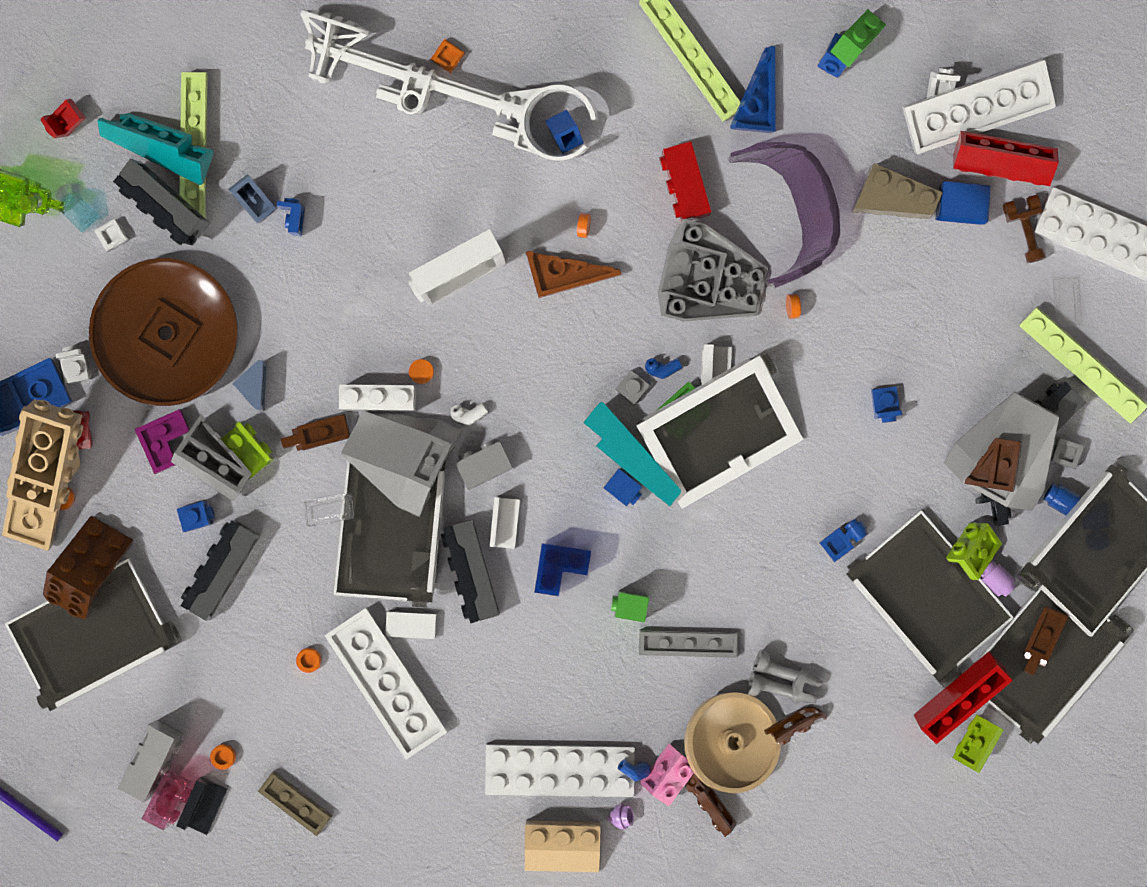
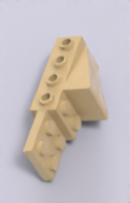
[2,399,83,551]

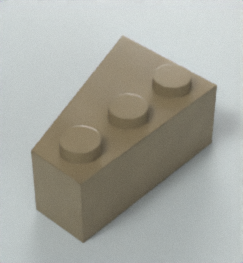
[851,163,943,219]

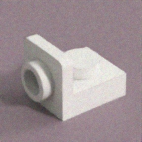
[56,346,91,384]

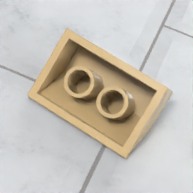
[525,820,600,872]

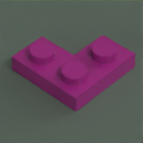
[134,409,190,474]

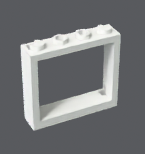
[407,229,506,306]

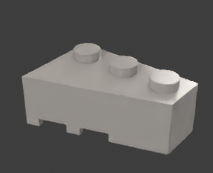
[171,414,251,501]
[118,720,184,802]

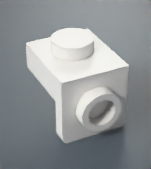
[927,67,961,98]

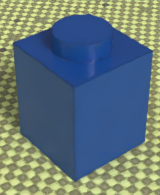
[545,110,584,154]
[603,469,642,506]

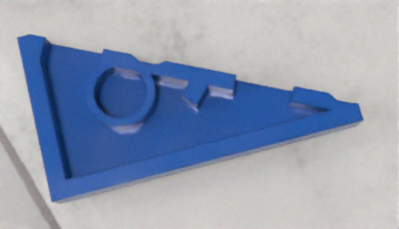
[730,46,776,133]

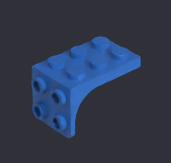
[0,358,73,436]

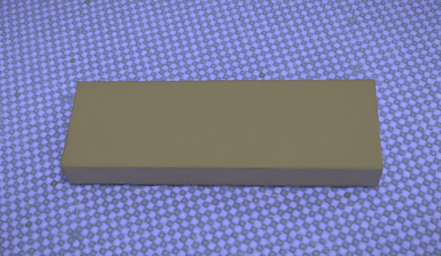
[258,771,333,836]

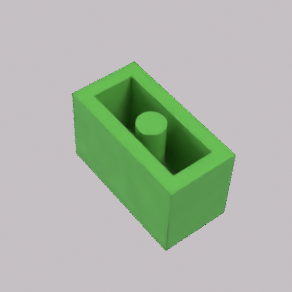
[830,9,886,68]
[610,591,649,623]

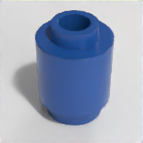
[1043,483,1081,516]

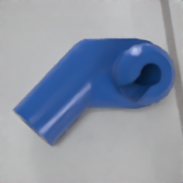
[645,358,682,379]
[617,759,650,781]

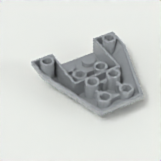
[658,219,768,322]
[944,392,1059,511]
[341,411,463,517]

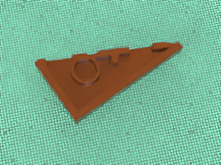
[526,251,621,298]

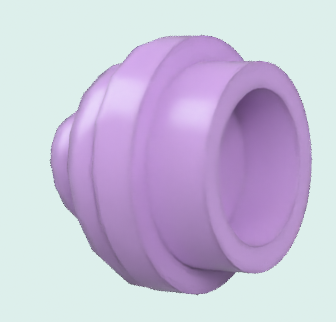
[607,804,634,829]

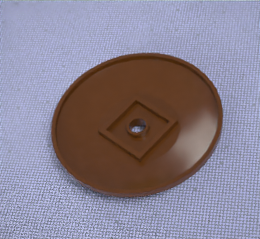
[89,258,238,406]

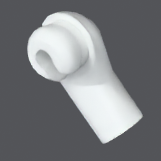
[450,403,488,425]

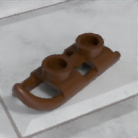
[764,706,827,745]

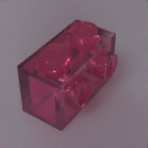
[141,770,192,830]

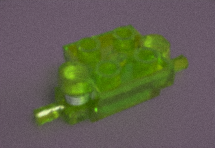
[0,169,65,227]

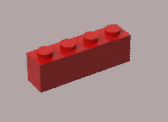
[953,131,1059,186]
[914,652,1013,745]

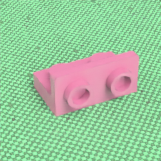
[640,743,694,806]

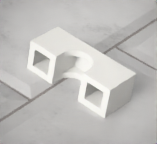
[339,384,416,412]

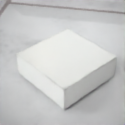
[94,218,129,252]

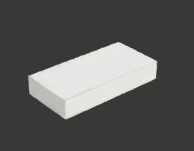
[385,611,437,639]

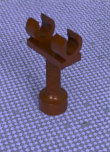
[1003,195,1046,263]

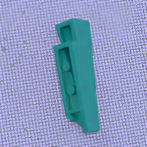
[97,113,214,185]
[583,402,681,507]

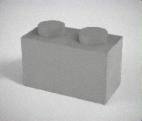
[455,439,513,490]

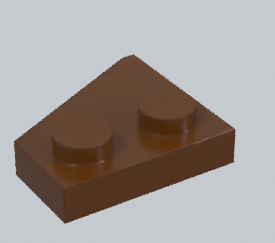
[964,438,1022,492]

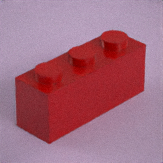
[659,141,711,222]

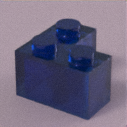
[534,543,591,596]

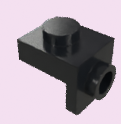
[975,493,1011,526]

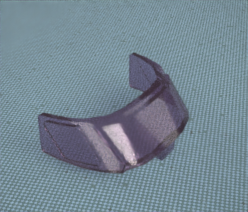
[728,142,840,288]

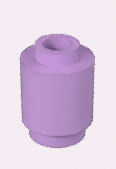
[981,560,1016,597]

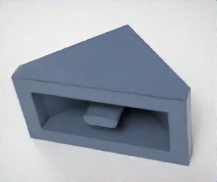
[228,174,276,223]
[232,360,267,411]

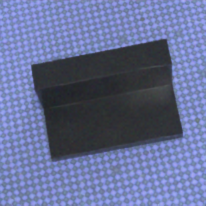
[176,777,228,835]

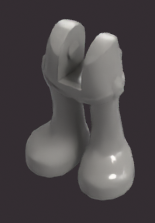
[747,650,822,703]

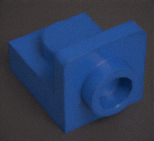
[817,33,846,78]
[277,198,305,237]
[871,386,902,423]
[177,501,215,533]

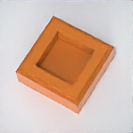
[431,39,465,74]

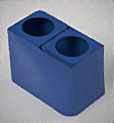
[935,181,991,225]

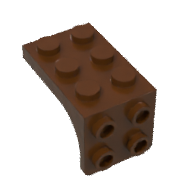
[43,516,133,619]

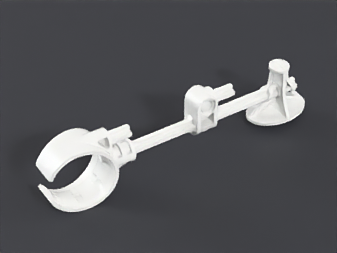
[300,10,598,160]

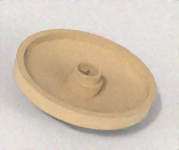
[684,692,781,793]

